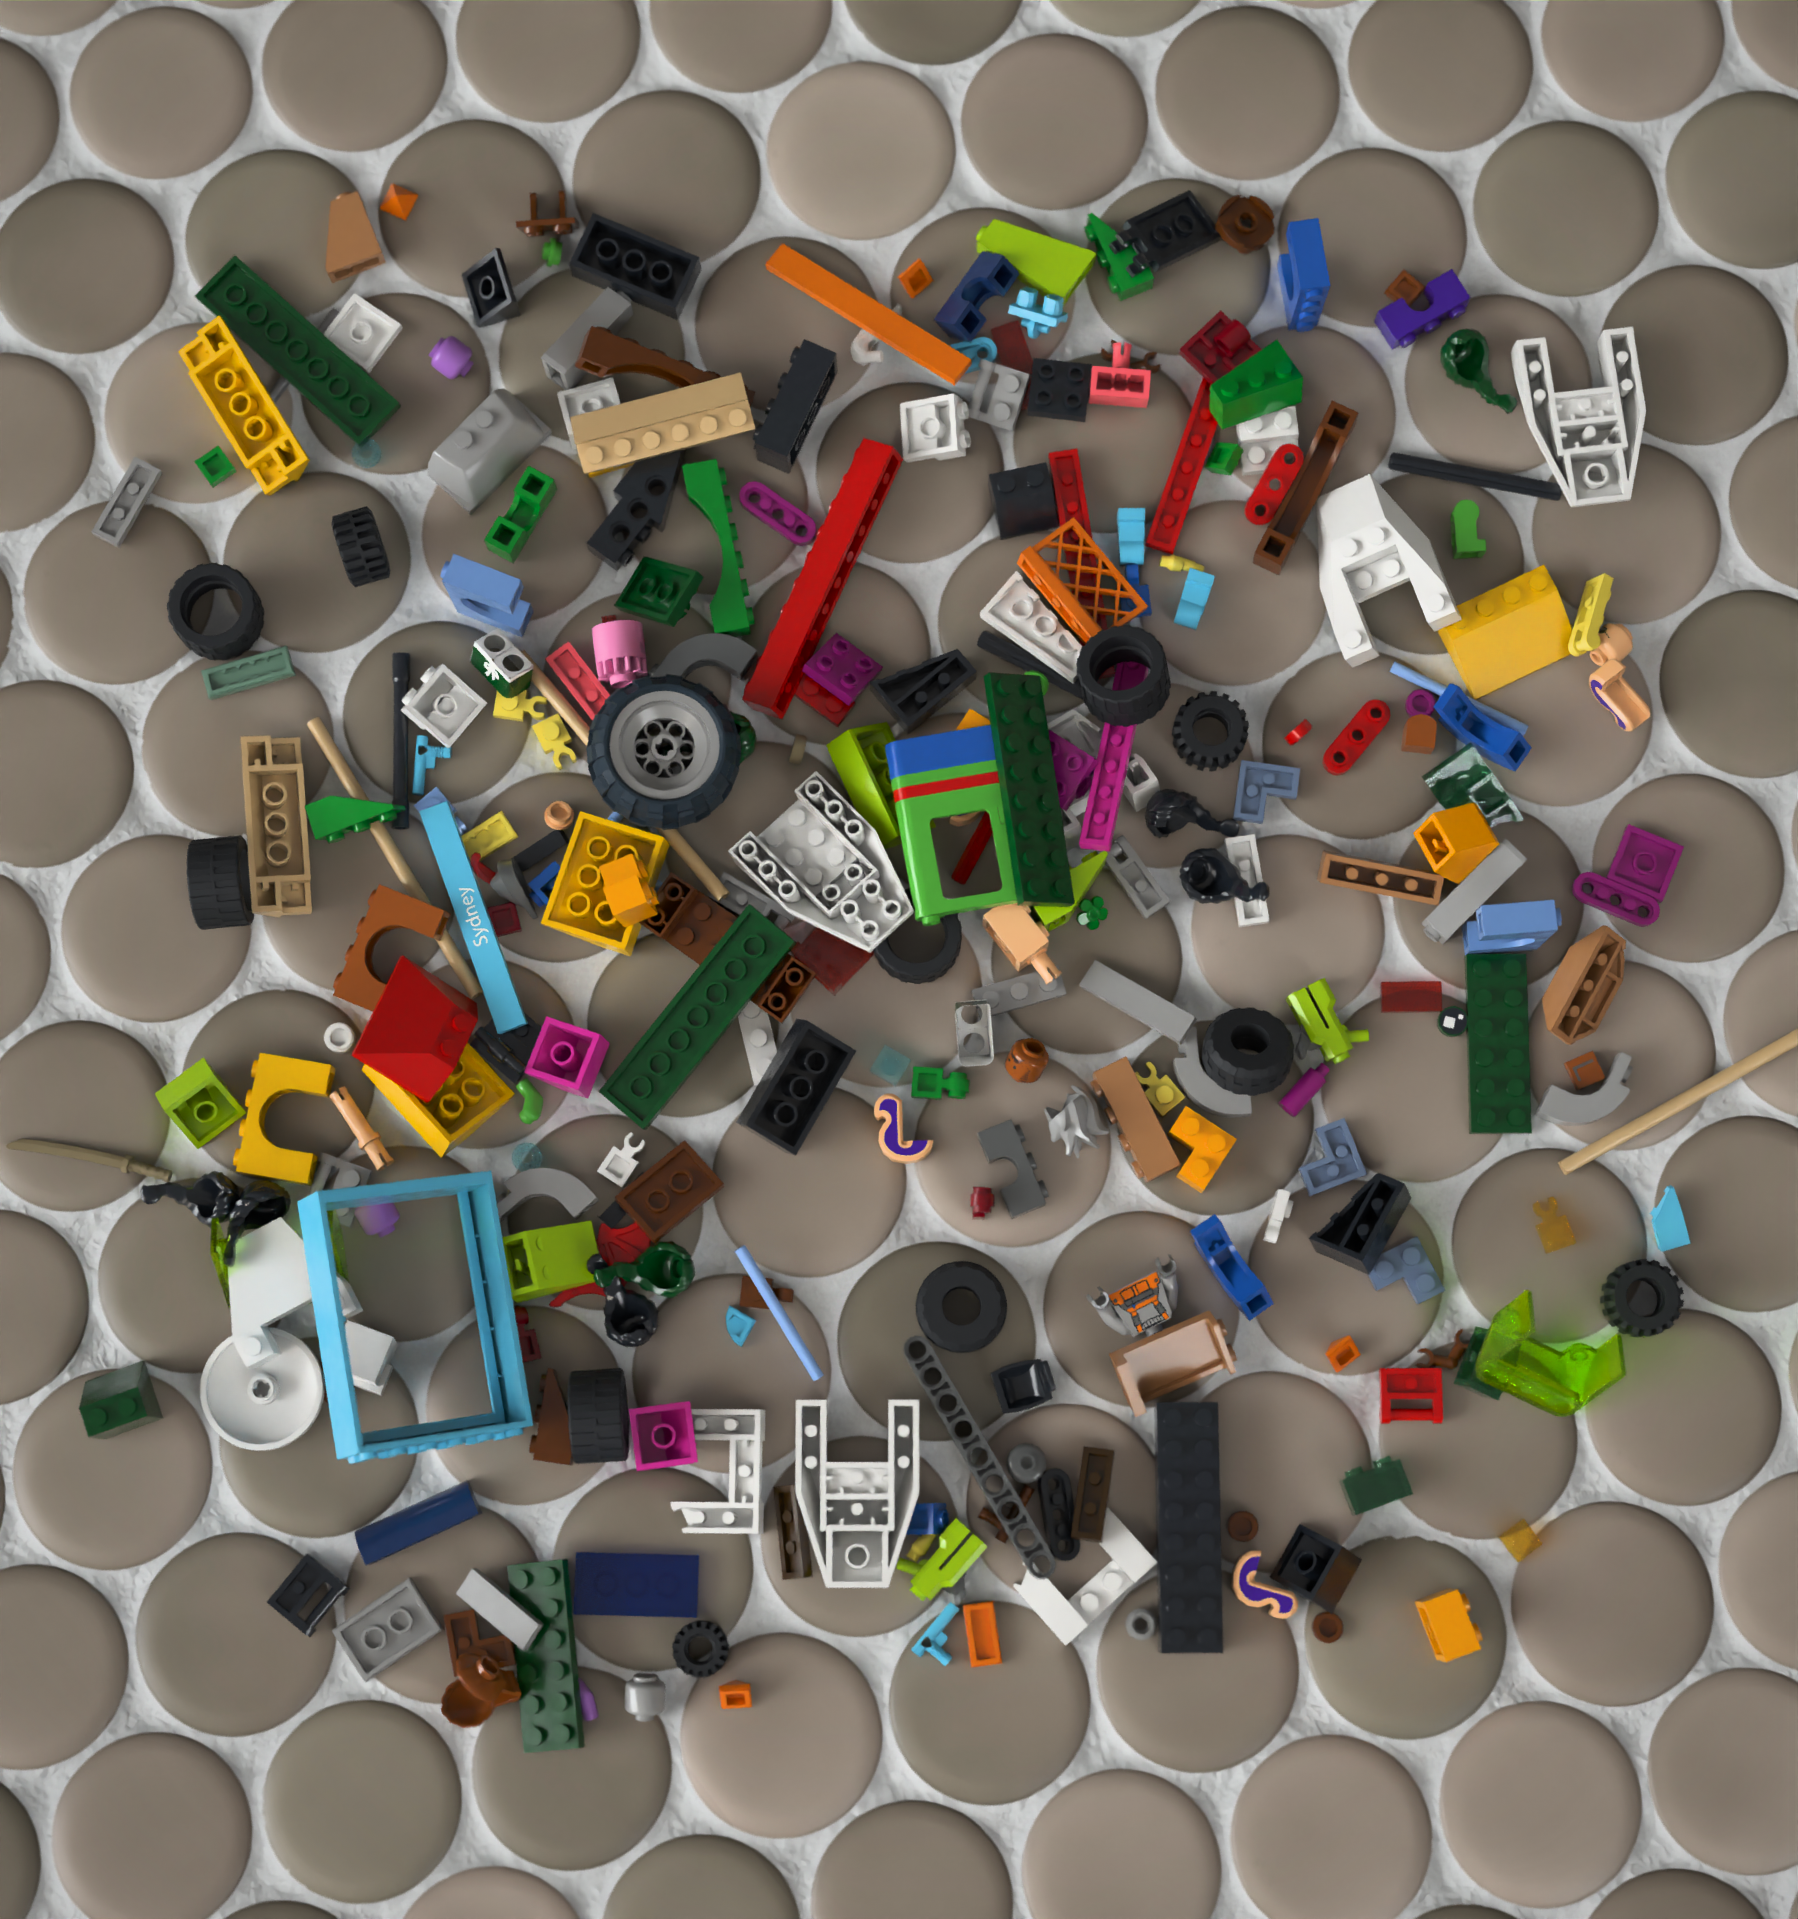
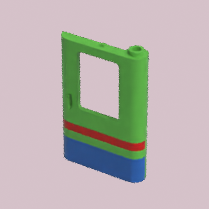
[885,725,1017,926]

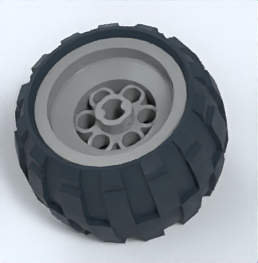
[587,674,741,830]

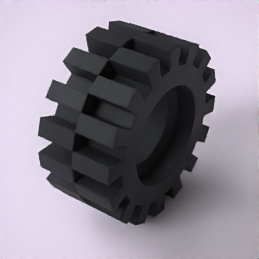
[672,1620,729,1678]

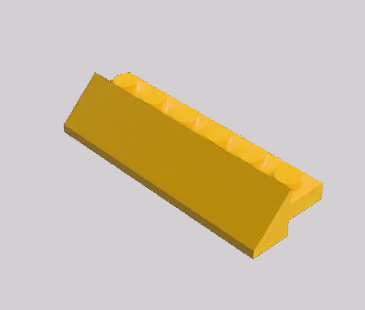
[178,315,310,496]

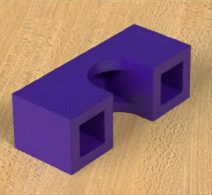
[1374,269,1471,350]

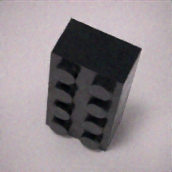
[569,213,702,320]
[753,339,838,474]
[736,1018,856,1156]

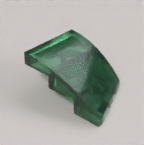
[1422,742,1524,827]

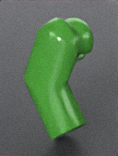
[516,1078,543,1124]

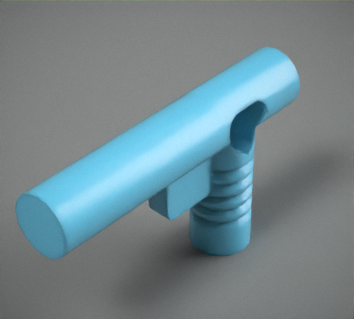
[412,735,452,796]
[911,1602,960,1666]

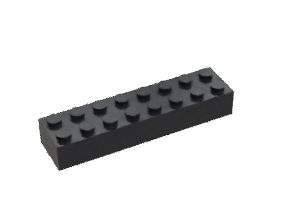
[1154,1402,1223,1653]

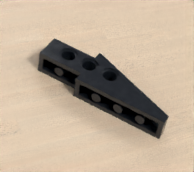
[587,449,686,571]

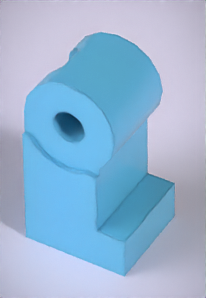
[1117,508,1145,565]
[1174,568,1215,630]

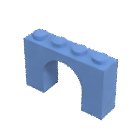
[440,554,534,638]
[1462,900,1562,955]

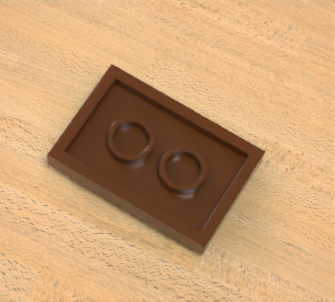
[615,1140,724,1244]

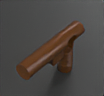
[978,1484,1035,1543]

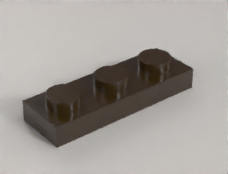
[1071,1446,1115,1543]
[773,1484,813,1580]

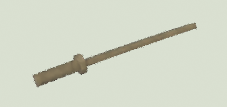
[6,1138,172,1182]

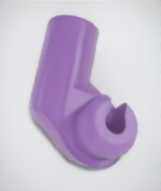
[579,1678,599,1721]

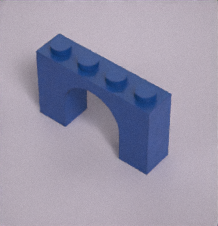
[1277,218,1331,332]

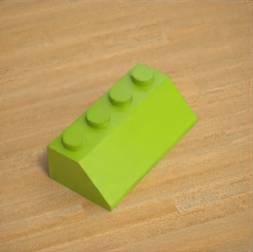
[826,722,936,849]

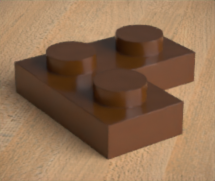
[443,1609,516,1677]

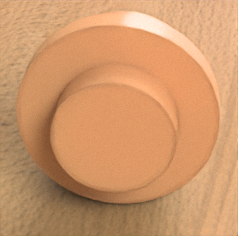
[544,801,574,830]

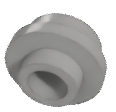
[1126,1609,1157,1640]

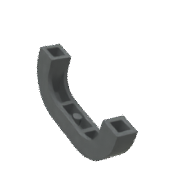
[636,633,758,774]

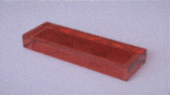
[990,320,1033,411]

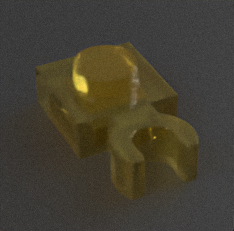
[1532,1196,1576,1254]

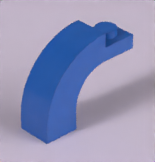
[1434,683,1532,772]
[1190,1214,1274,1321]

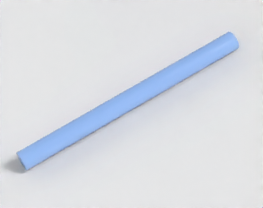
[1389,661,1529,736]
[735,1245,824,1381]

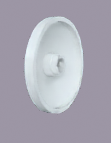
[200,1327,325,1451]

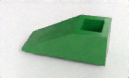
[1084,213,1154,301]
[305,795,406,844]

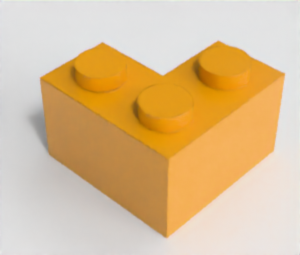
[599,853,659,927]
[1167,1106,1237,1193]

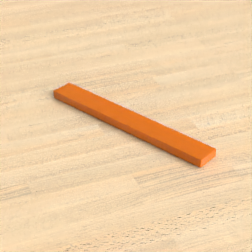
[765,243,972,386]

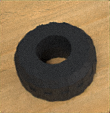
[1202,1007,1294,1096]
[916,1261,1007,1353]

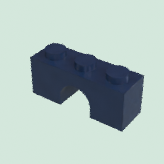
[933,251,1020,343]

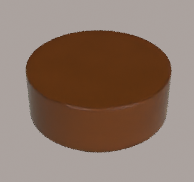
[1227,1511,1258,1542]
[1311,1612,1344,1643]

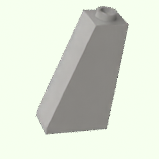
[541,287,634,390]
[1421,838,1527,944]

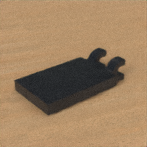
[1109,190,1221,278]

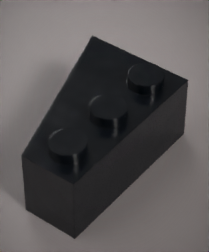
[870,649,977,734]
[1309,1172,1411,1275]

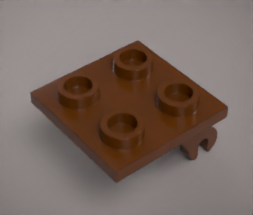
[516,191,579,237]

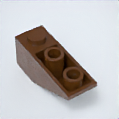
[529,1368,574,1466]

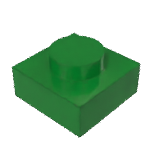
[1204,442,1244,475]
[194,445,237,488]

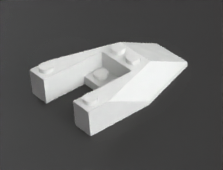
[1511,327,1646,507]
[1316,474,1462,668]
[795,1400,919,1588]

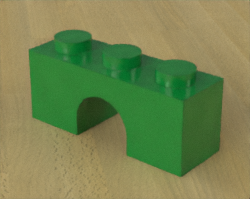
[484,465,557,564]

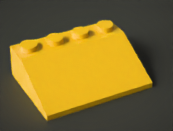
[1437,565,1572,700]
[541,811,670,956]
[362,1042,515,1158]

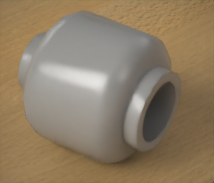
[625,1673,665,1721]

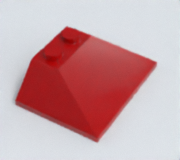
[351,955,478,1103]

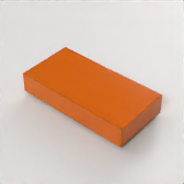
[963,1601,1002,1667]

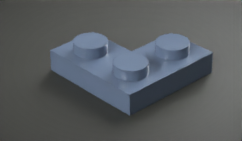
[1233,760,1300,824]
[1298,1118,1367,1197]
[1367,1236,1446,1305]

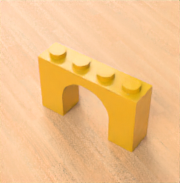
[233,1053,336,1186]

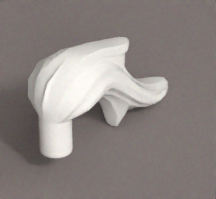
[850,304,902,366]

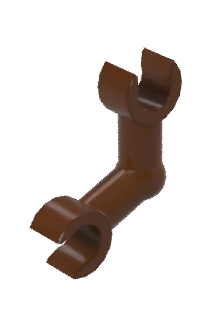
[1101,340,1161,374]
[1416,1329,1475,1370]

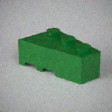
[1209,339,1303,430]

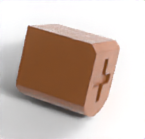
[1401,714,1437,754]

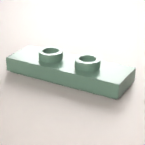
[201,646,296,700]

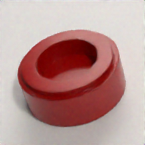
[1284,718,1312,746]

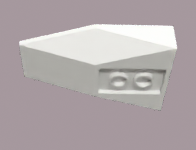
[728,771,914,953]

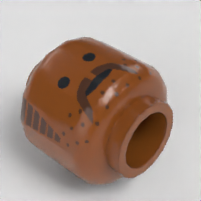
[1005,1038,1049,1083]

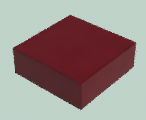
[487,902,522,937]

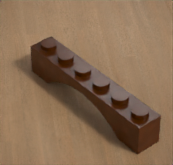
[575,326,755,408]
[1253,400,1359,575]

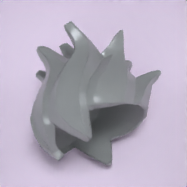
[1044,1085,1110,1158]

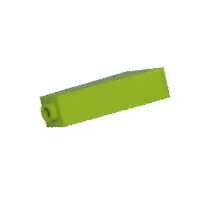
[975,219,1096,307]

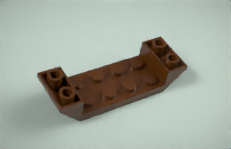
[639,872,817,1024]

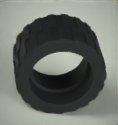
[167,563,265,661]
[1076,625,1171,727]
[186,835,254,930]
[873,888,962,984]
[568,1368,629,1464]

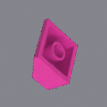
[524,1016,610,1099]
[629,1401,698,1472]

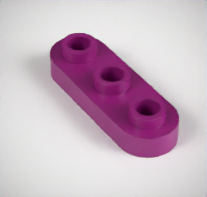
[739,481,817,546]
[1572,872,1660,927]

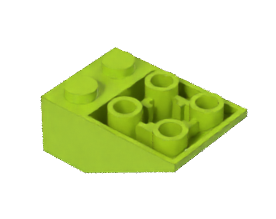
[1029,851,1108,932]
[502,1221,599,1303]

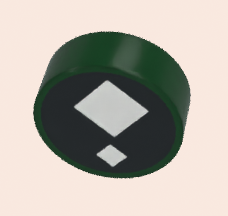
[1437,1006,1468,1037]

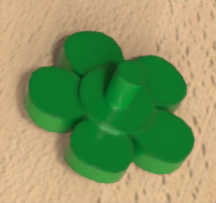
[1076,896,1108,930]

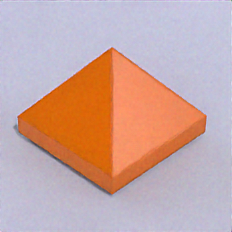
[380,183,418,221]
[898,258,934,299]
[1325,1335,1361,1373]
[719,1679,752,1709]

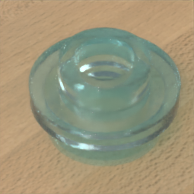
[352,439,382,468]
[512,1143,543,1172]

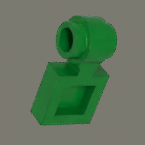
[911,1066,970,1100]

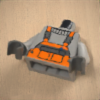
[1087,1254,1179,1337]

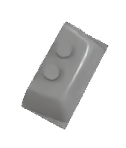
[428,388,552,515]

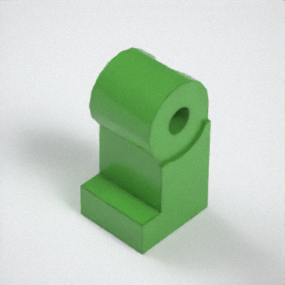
[1450,499,1487,559]

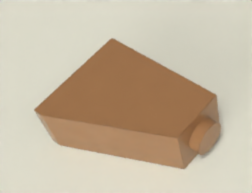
[325,191,386,283]

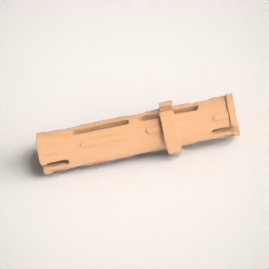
[329,1086,394,1171]

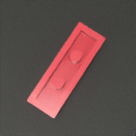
[545,641,610,722]

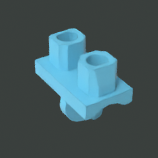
[1008,287,1068,339]

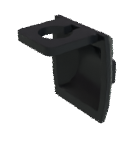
[990,1359,1056,1414]

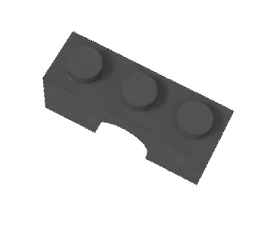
[977,1119,1049,1219]

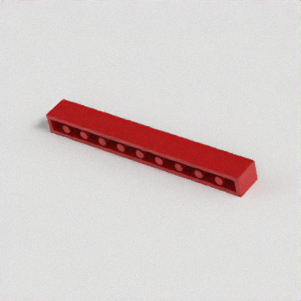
[742,438,903,720]

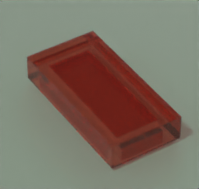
[1380,981,1442,1013]

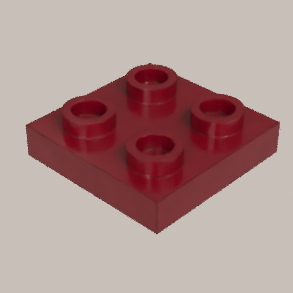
[1179,310,1262,384]

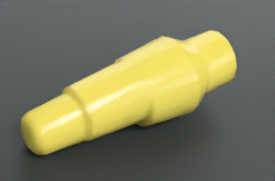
[1159,555,1204,572]
[906,1534,937,1562]

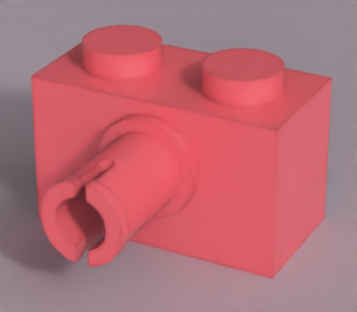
[1088,342,1151,408]

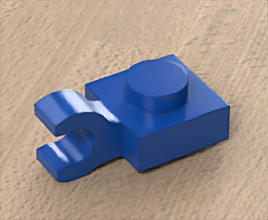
[1119,564,1152,618]

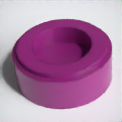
[1405,689,1436,717]

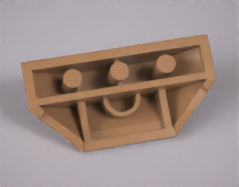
[1542,925,1626,1045]

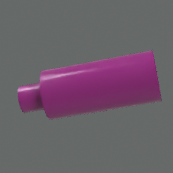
[1278,1063,1330,1118]

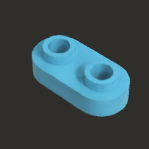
[949,337,997,374]

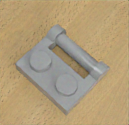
[968,359,1031,431]
[308,1152,373,1228]

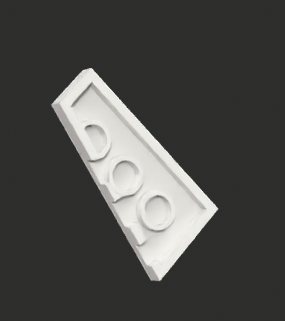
[980,570,1082,683]

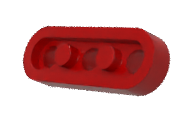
[1244,444,1304,525]
[1322,699,1390,775]

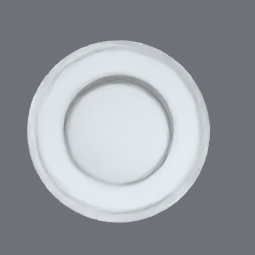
[324,1022,356,1054]

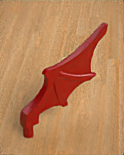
[549,1222,651,1308]

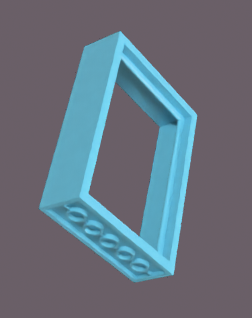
[297,1171,533,1464]

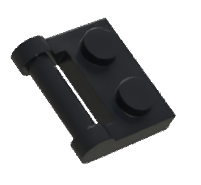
[267,1553,350,1637]

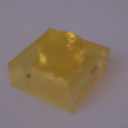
[1498,1519,1543,1562]

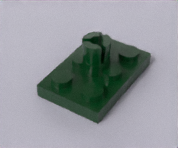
[614,556,704,627]

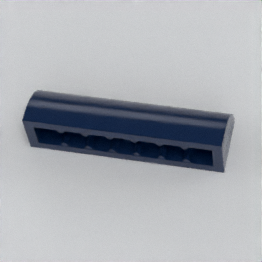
[355,1480,483,1565]

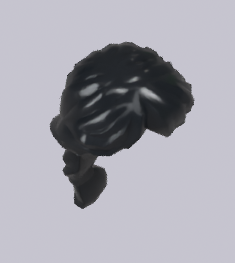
[1145,789,1240,838]
[1179,848,1270,904]
[140,1171,240,1228]
[222,1180,291,1267]
[587,1253,659,1347]

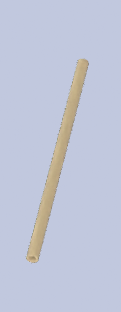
[521,650,730,902]
[307,717,483,999]
[1558,1029,1798,1175]

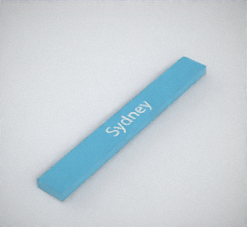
[419,801,528,1034]

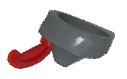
[470,852,538,919]

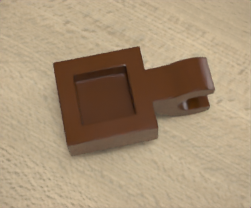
[740,1276,794,1310]

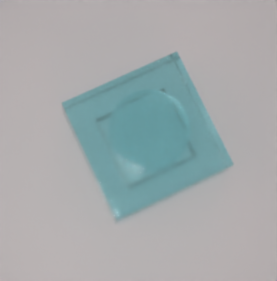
[870,1045,911,1087]

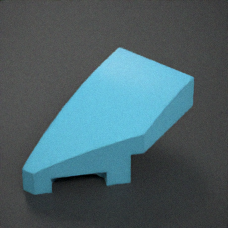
[1650,1185,1691,1252]

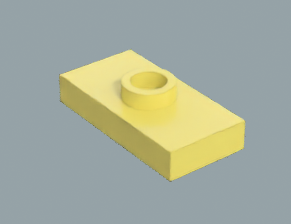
[461,811,518,862]

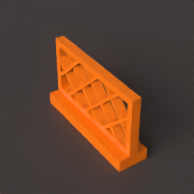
[1017,517,1148,645]

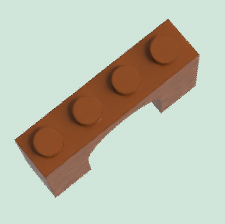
[333,884,451,1012]

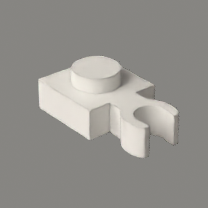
[597,1132,645,1188]
[1263,1189,1293,1244]

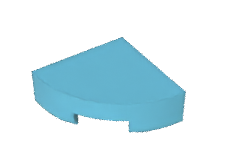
[726,1306,756,1347]

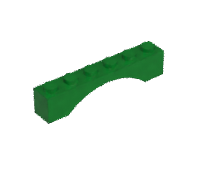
[682,459,755,637]

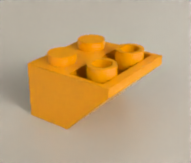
[1413,803,1500,885]

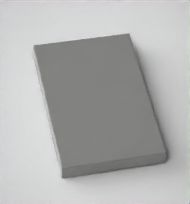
[332,1578,444,1682]

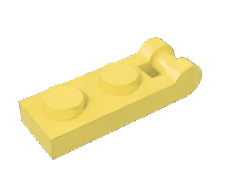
[1568,573,1614,657]

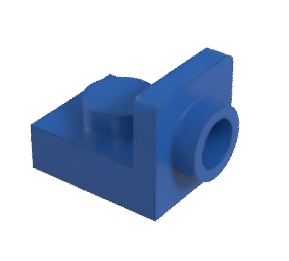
[528,861,560,908]
[906,1503,949,1535]

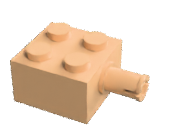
[982,903,1062,985]

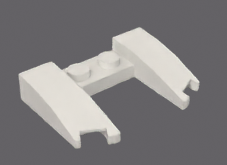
[671,1409,765,1534]
[1013,1507,1157,1646]

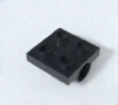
[1027,358,1092,422]

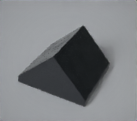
[461,248,521,327]

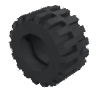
[331,506,390,587]
[1172,691,1249,771]
[1600,1259,1684,1338]

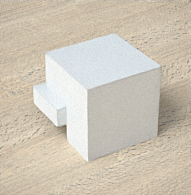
[345,1320,398,1396]

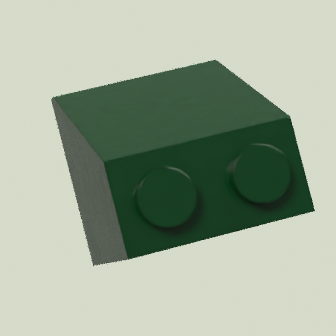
[79,1361,163,1439]

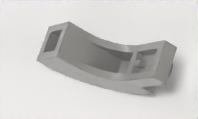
[1172,1027,1252,1118]
[1534,1052,1633,1126]
[496,1168,599,1223]

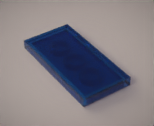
[574,1552,700,1618]

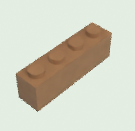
[1317,850,1444,905]
[1090,1057,1181,1183]

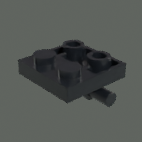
[469,1012,542,1085]

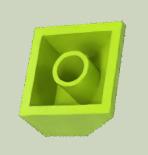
[155,1057,246,1149]

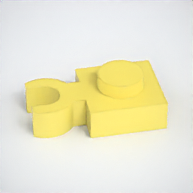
[493,690,548,722]
[532,713,577,770]
[1135,1062,1186,1117]

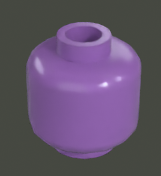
[429,336,474,380]
[354,1203,400,1238]

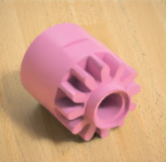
[592,620,648,688]

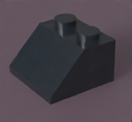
[988,462,1058,540]
[1269,1524,1362,1613]

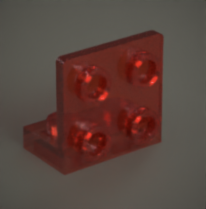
[790,927,874,996]

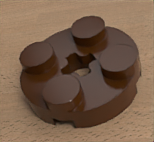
[1215,195,1275,254]

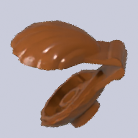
[441,1653,522,1728]

